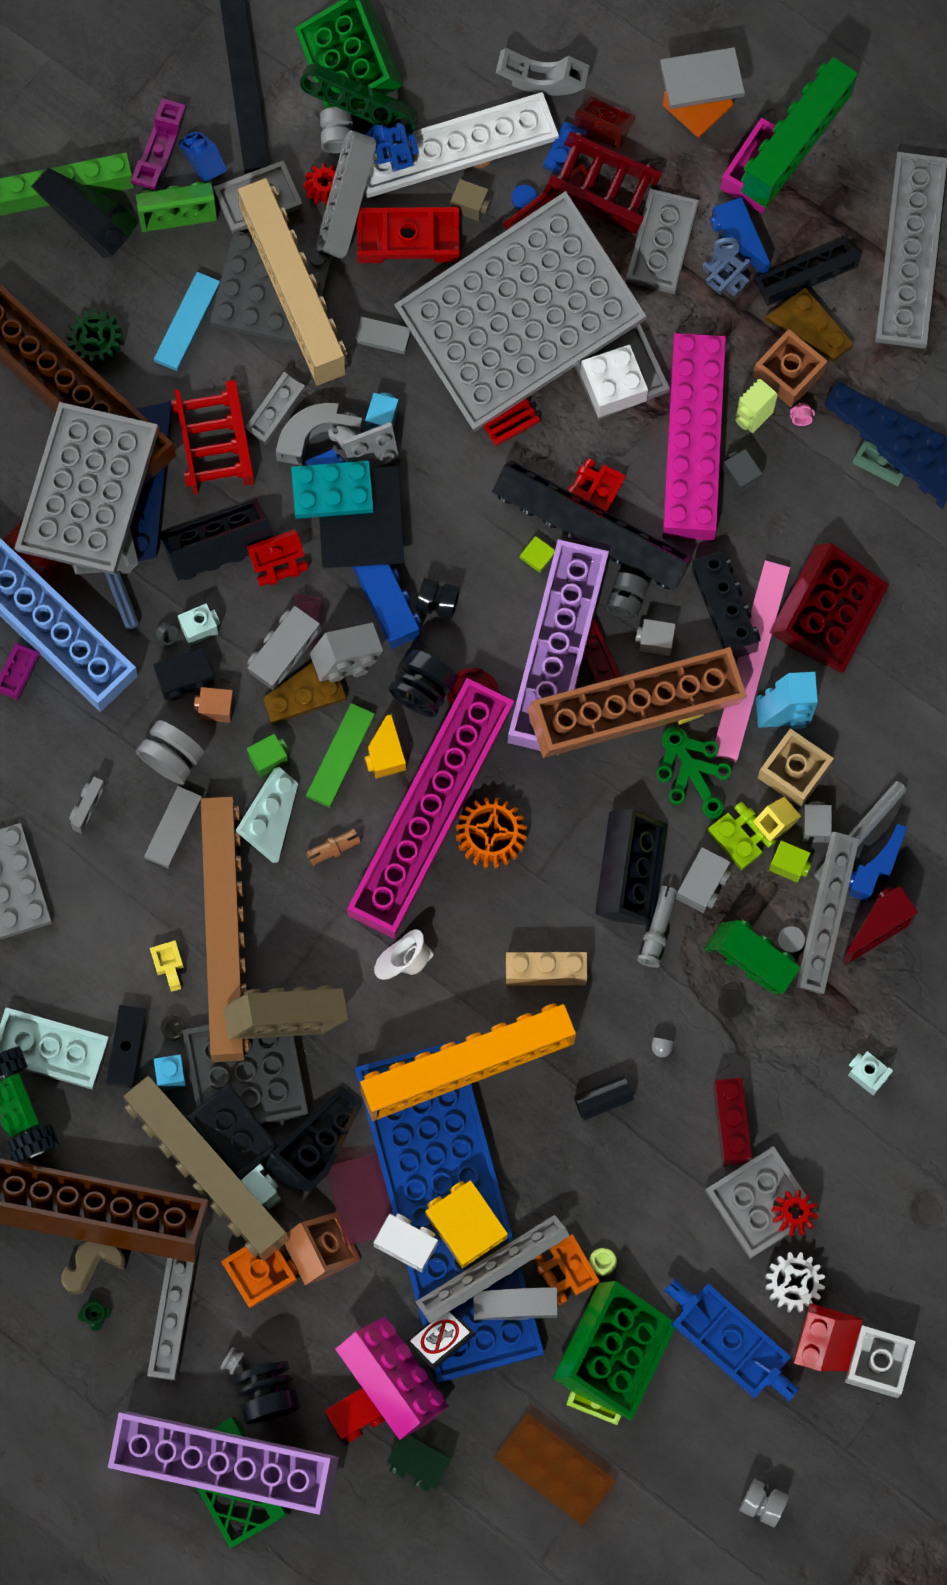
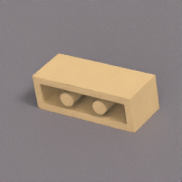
[505,952,587,986]

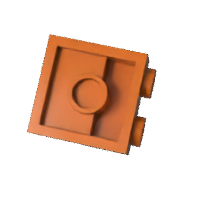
[221,1246,298,1309]

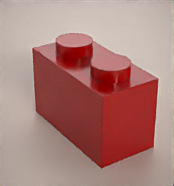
[325,1388,386,1443]

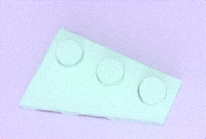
[235,767,298,863]

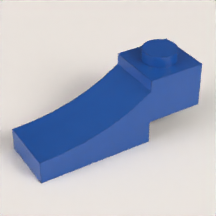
[848,824,907,902]

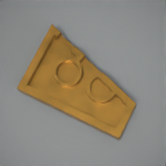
[765,288,854,362]
[263,662,346,725]

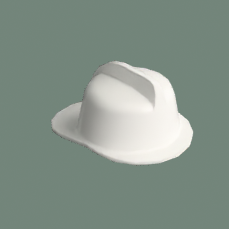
[374,929,434,980]

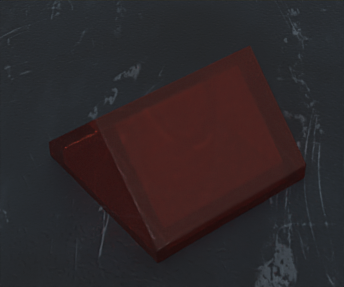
[574,96,636,150]

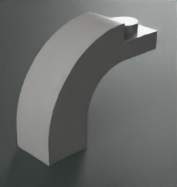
[496,48,590,96]
[276,403,362,465]

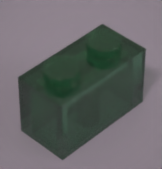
[387,1435,451,1492]

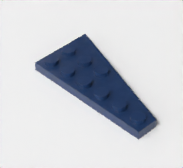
[824,381,947,509]
[130,401,172,562]

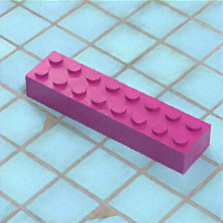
[662,333,726,541]

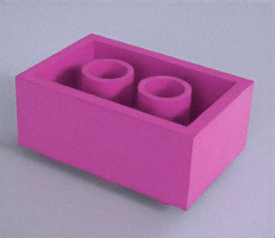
[720,117,775,214]

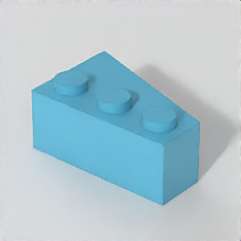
[755,672,818,729]

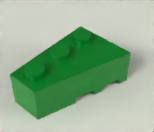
[703,920,801,995]

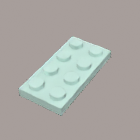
[0,1007,109,1090]

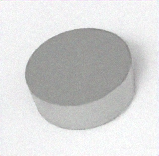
[777,926,805,954]

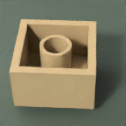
[758,728,834,808]

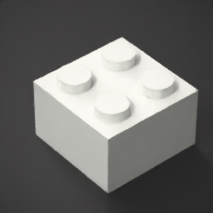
[580,345,648,418]
[844,1326,915,1398]

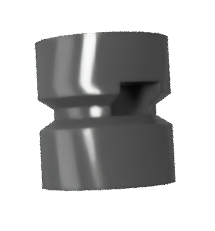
[606,572,649,620]

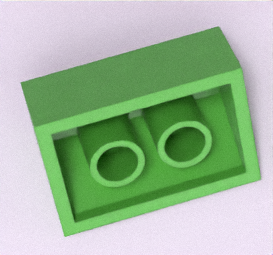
[135,182,217,232]

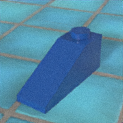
[709,197,770,274]

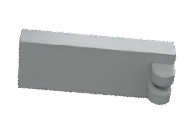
[245,372,306,444]

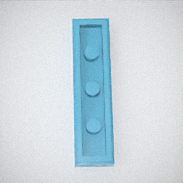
[154,272,220,372]

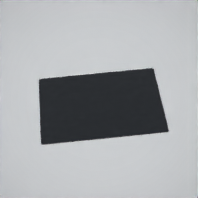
[319,466,404,568]

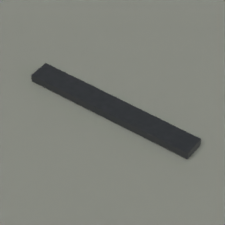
[220,0,269,173]

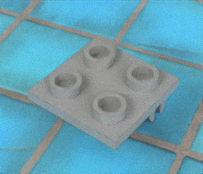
[328,422,399,468]

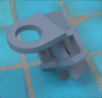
[703,238,750,297]

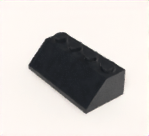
[159,499,273,581]
[595,809,668,926]

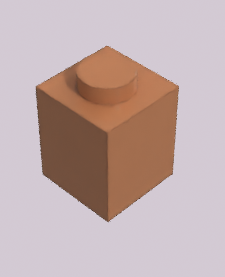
[194,687,234,723]

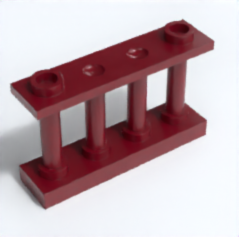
[543,132,662,234]

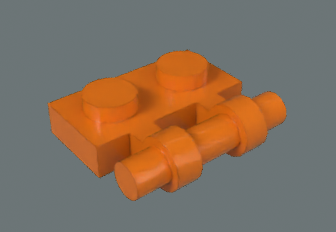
[533,1234,600,1306]

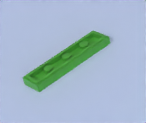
[306,703,375,808]

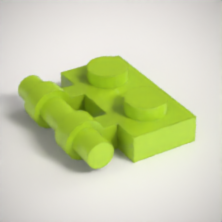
[707,802,776,871]

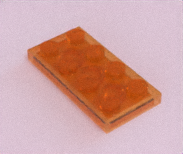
[494,1413,616,1527]

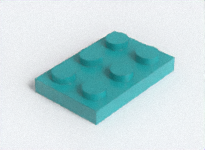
[291,461,373,519]

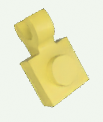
[150,940,184,992]

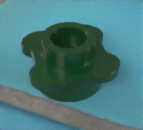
[78,1298,111,1331]

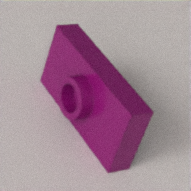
[0,643,40,701]

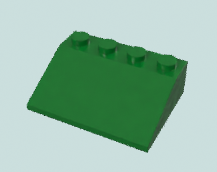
[295,0,403,109]
[553,1281,675,1420]

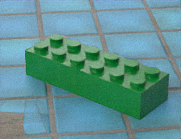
[741,57,858,208]

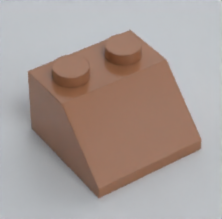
[285,1212,361,1285]

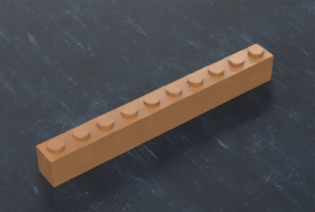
[201,797,249,1062]

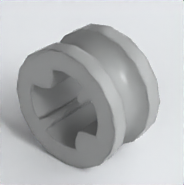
[221,1347,245,1375]

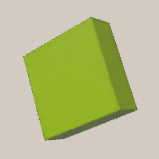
[520,536,555,573]

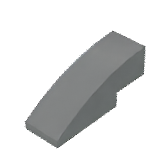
[473,1287,557,1320]

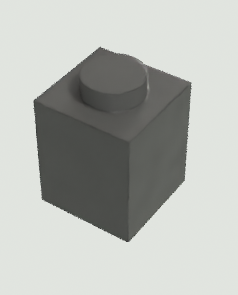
[722,449,763,495]

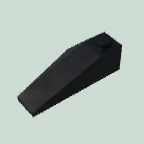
[30,168,137,258]

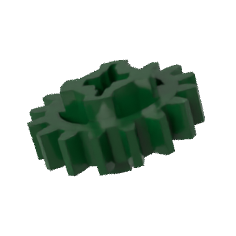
[66,309,123,366]

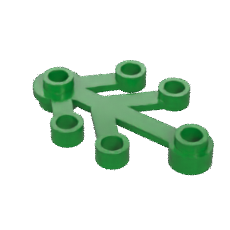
[656,727,731,820]

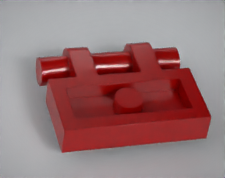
[567,458,626,512]
[246,529,309,587]

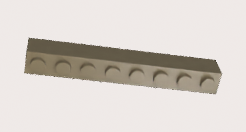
[123,1076,289,1261]

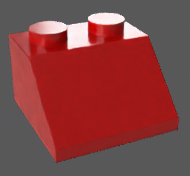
[794,1303,863,1371]

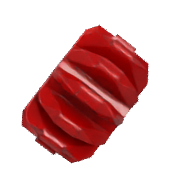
[304,162,336,206]
[771,1190,818,1237]

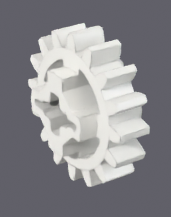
[765,1252,825,1313]

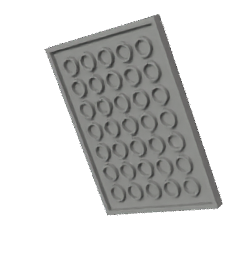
[394,191,648,432]

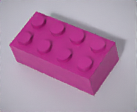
[335,1317,449,1440]

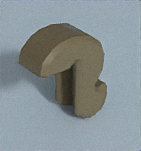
[61,1241,126,1295]

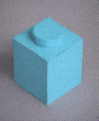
[365,393,399,430]
[154,1055,186,1091]

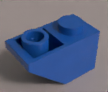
[178,131,227,182]

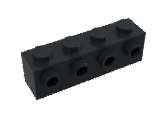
[692,551,761,659]

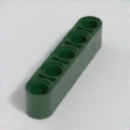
[300,64,418,135]

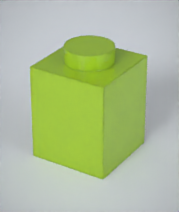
[768,841,812,883]

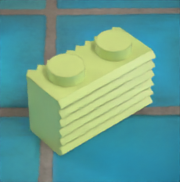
[735,379,778,433]

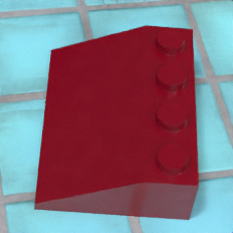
[769,542,889,673]

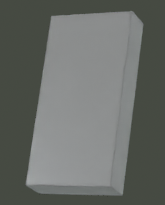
[355,317,411,355]

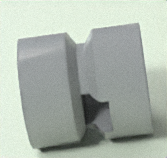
[320,107,353,153]
[739,1478,789,1528]

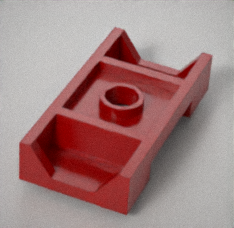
[357,207,459,263]

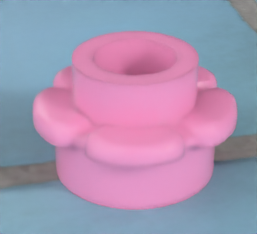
[790,403,815,426]

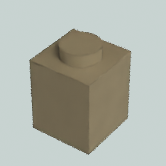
[451,179,491,221]

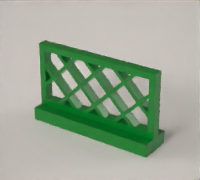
[196,1417,291,1549]

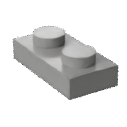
[69,777,106,834]

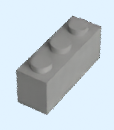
[247,606,322,690]

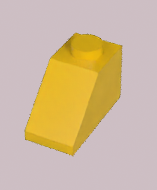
[365,715,406,779]

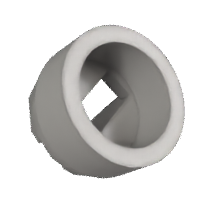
[651,1037,674,1058]

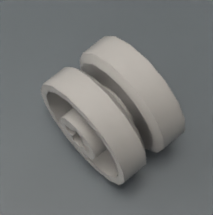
[136,720,205,785]

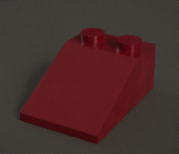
[842,886,918,966]

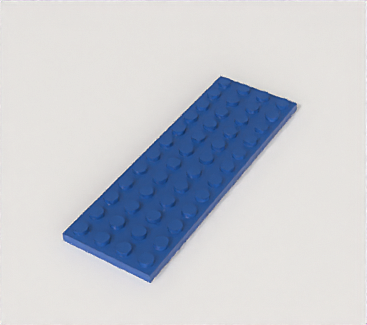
[355,1040,544,1383]

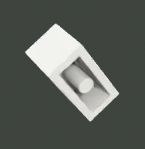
[374,1214,438,1273]

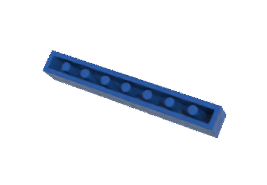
[305,449,422,649]

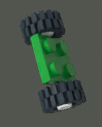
[0,1046,60,1162]

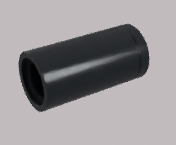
[573,1075,634,1121]

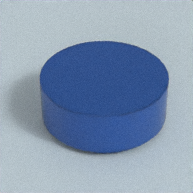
[512,185,537,211]

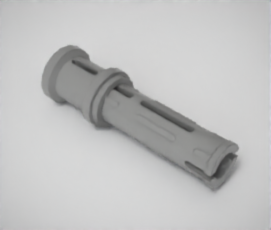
[637,886,678,968]

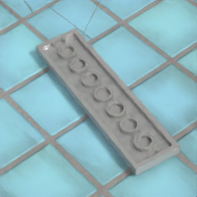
[875,152,947,349]

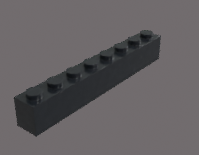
[492,460,693,590]

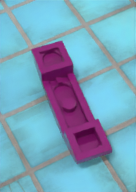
[131,98,186,190]

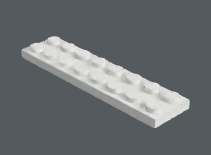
[364,92,559,198]

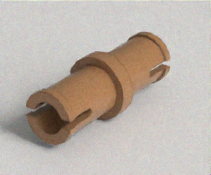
[306,828,361,867]

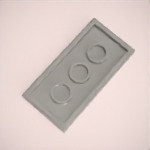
[625,188,699,294]

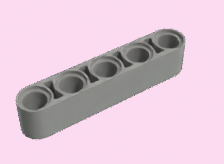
[317,130,376,259]

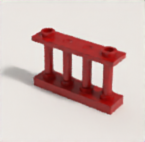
[171,380,254,495]

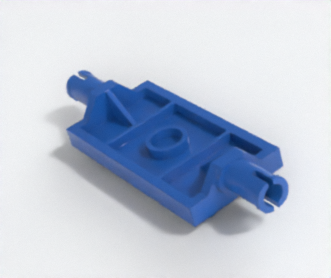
[664,1278,800,1402]

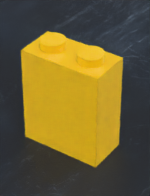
[425,1180,508,1269]

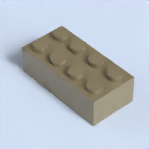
[223,985,349,1040]

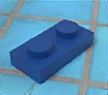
[543,121,587,174]

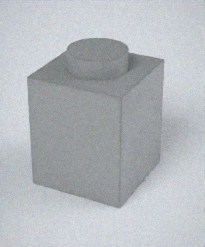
[635,619,675,656]
[802,801,832,843]

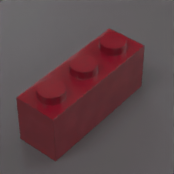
[713,1078,752,1166]

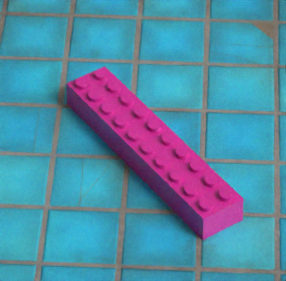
[347,678,514,939]

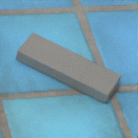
[144,786,202,869]

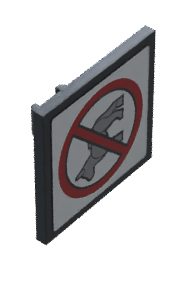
[406,1310,476,1370]

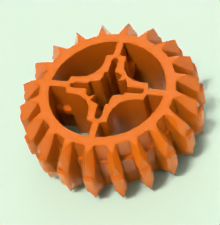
[456,797,527,869]

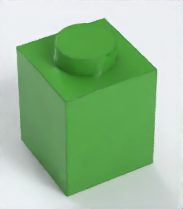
[246,734,290,778]

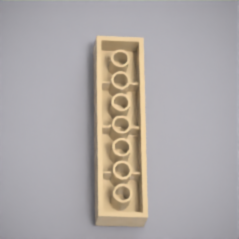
[238,178,348,386]

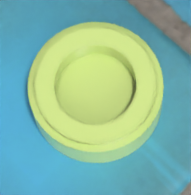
[589,1248,617,1276]

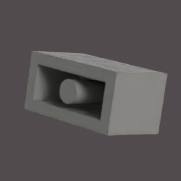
[676,847,732,914]

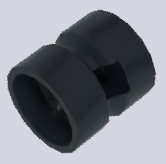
[416,578,460,619]

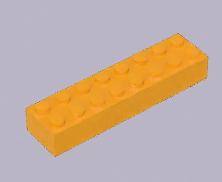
[360,1003,576,1122]

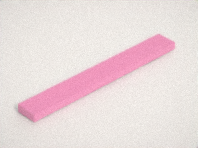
[711,560,790,762]

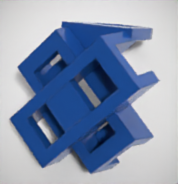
[366,123,419,172]

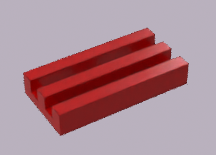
[483,399,540,447]

